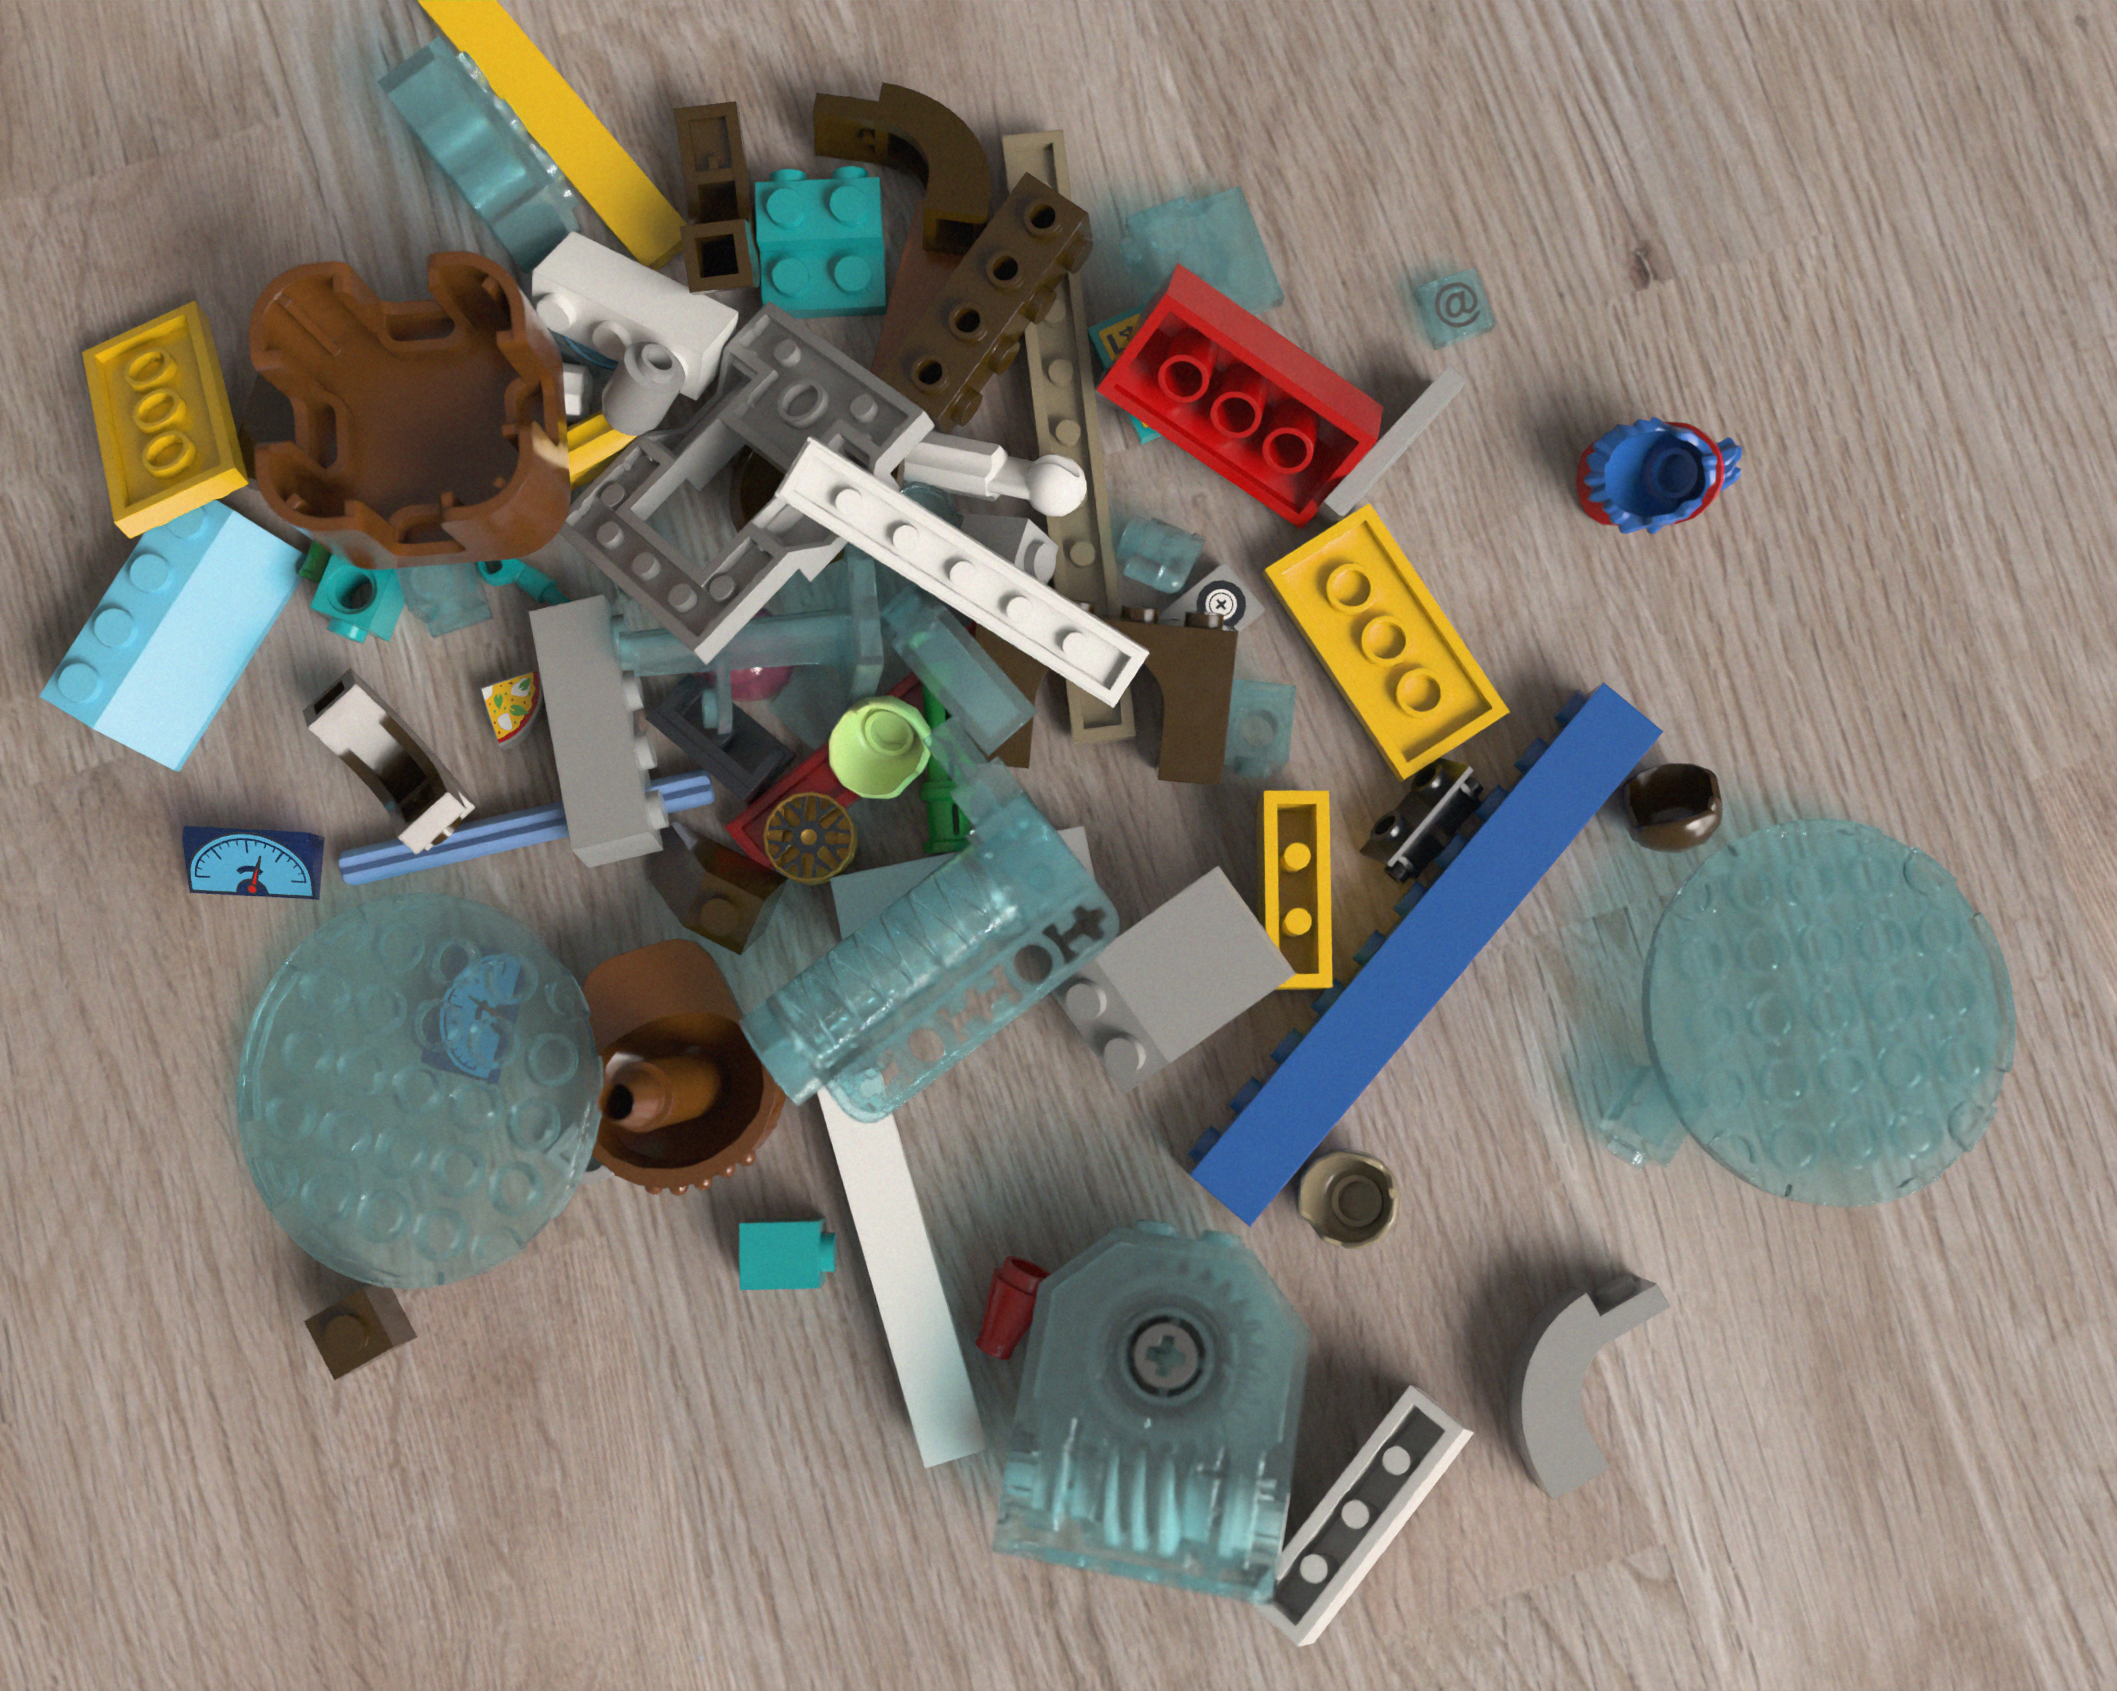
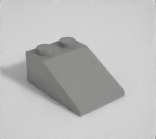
[1049,866,1296,1095]

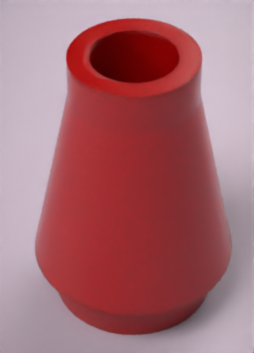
[975,1256,1053,1360]

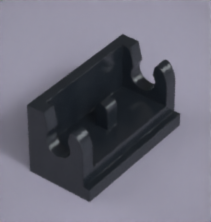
[645,673,796,806]

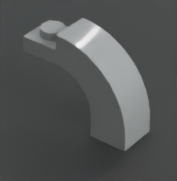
[1507,1275,1670,1501]

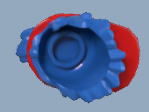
[1576,417,1742,534]

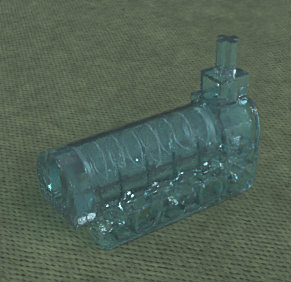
[740,717,1119,1123]

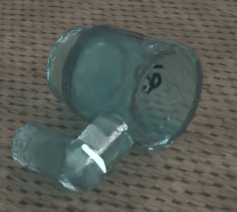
[1115,514,1206,595]

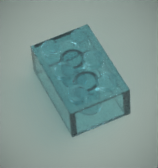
[377,36,583,275]

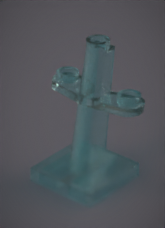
[619,544,884,734]

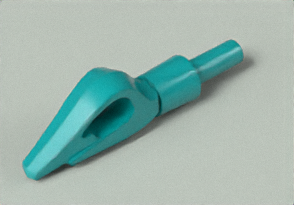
[476,558,572,606]

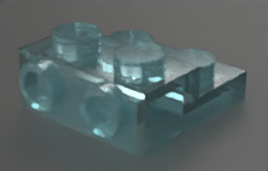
[1118,186,1285,316]

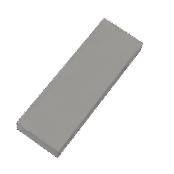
[1314,364,1465,529]

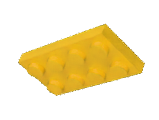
[82,300,249,539]
[1262,503,1510,783]

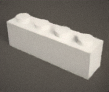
[1246,1385,1474,1647]

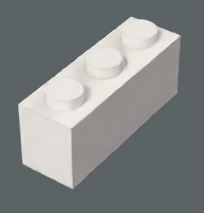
[531,231,739,401]

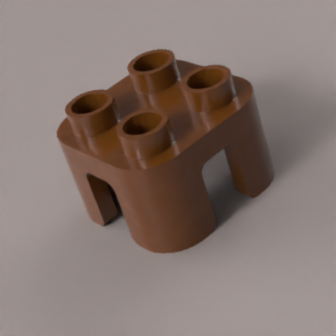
[249,251,571,570]

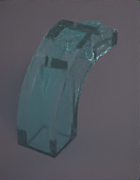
[869,582,1038,756]

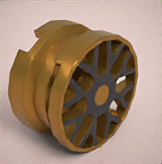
[763,792,859,886]

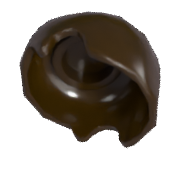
[1622,763,1723,853]

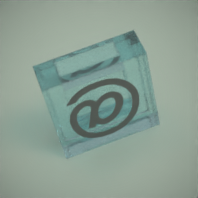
[1413,267,1496,351]

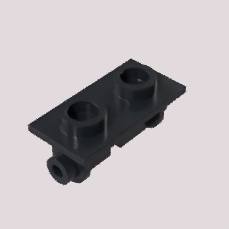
[1359,757,1484,886]

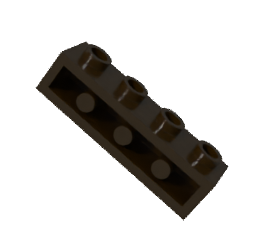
[877,172,1093,435]

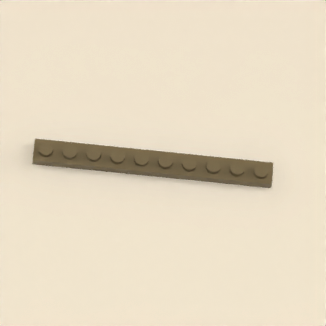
[1002,129,1136,747]

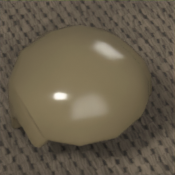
[1297,1148,1401,1250]

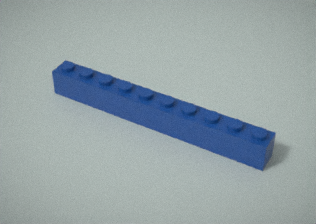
[1186,682,1664,1227]

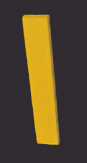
[417,0,688,271]

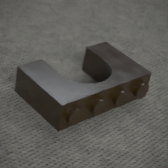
[965,599,1238,786]

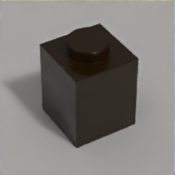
[304,1280,417,1381]

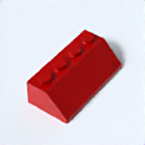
[1096,263,1383,530]

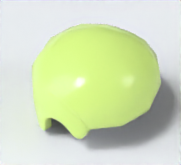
[828,695,932,799]

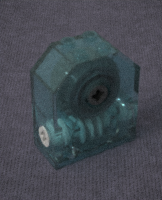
[991,1219,1313,1607]

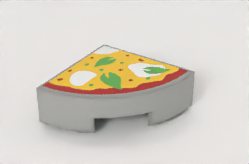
[480,669,545,751]

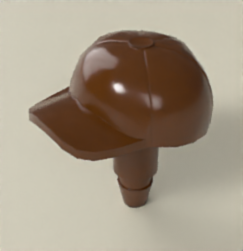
[575,938,787,1196]

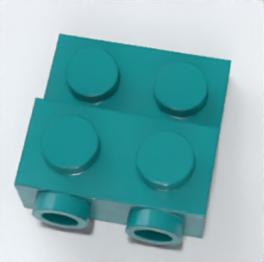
[755,166,888,319]

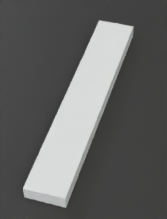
[775,436,1149,708]
[815,1066,989,1468]

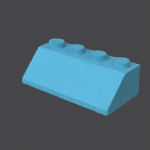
[39,500,306,772]

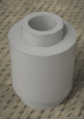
[602,341,685,436]

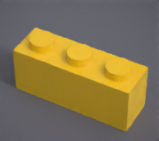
[1256,791,1332,990]

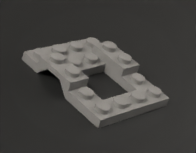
[558,301,935,665]

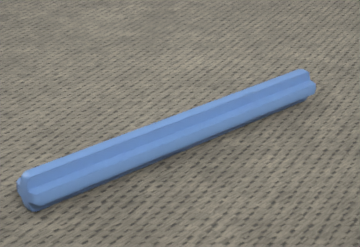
[338,769,715,885]

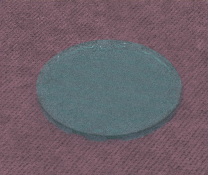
[1641,819,2016,1207]
[237,892,603,1289]

